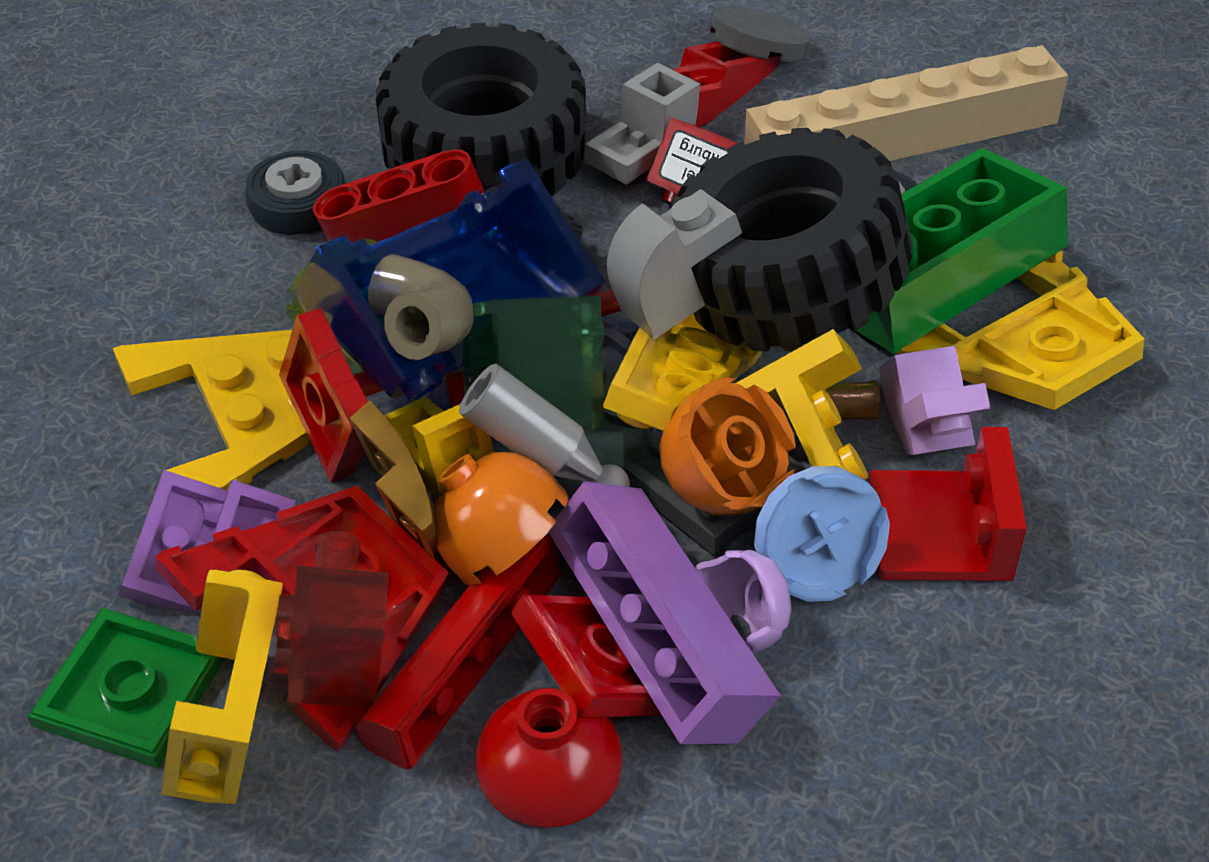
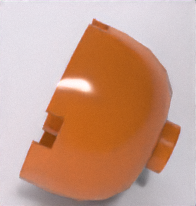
[659,377,796,517]
[433,452,569,585]

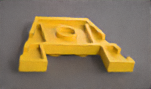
[895,250,1145,410]
[113,330,311,491]

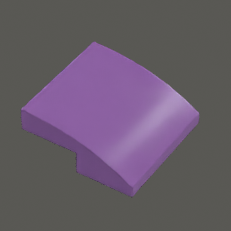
[118,470,296,613]

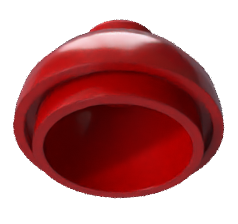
[476,688,623,828]

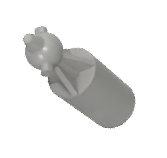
[459,364,630,487]

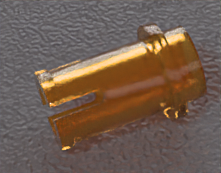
[825,380,881,420]

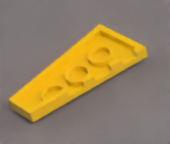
[603,314,762,431]

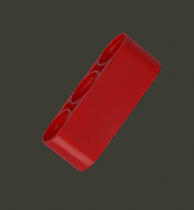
[313,149,485,262]

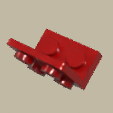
[868,427,1027,581]

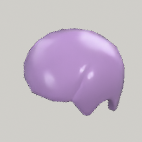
[695,549,792,655]

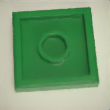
[27,607,225,768]

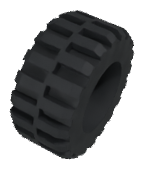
[376,23,587,198]
[670,128,913,352]

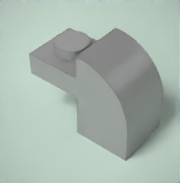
[584,63,700,184]
[607,189,742,340]

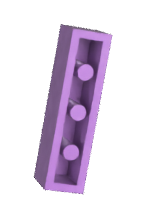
[549,481,781,744]

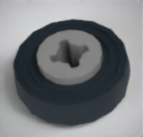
[245,150,346,234]

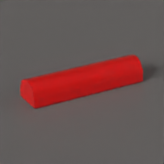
[356,532,561,770]

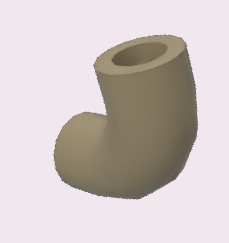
[368,254,473,360]

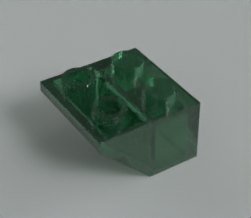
[463,296,606,431]

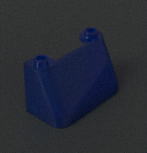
[293,158,606,402]

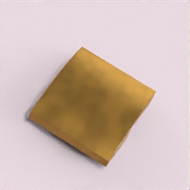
[349,400,446,566]

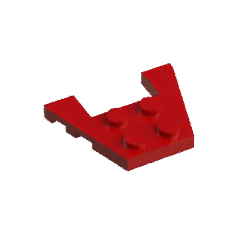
[155,485,449,752]

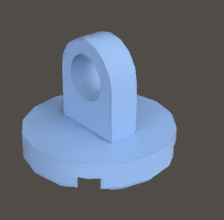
[754,466,890,602]

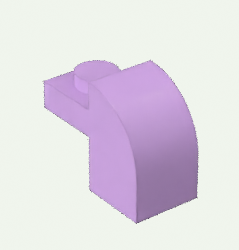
[879,346,990,455]

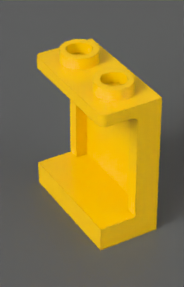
[161,570,283,804]

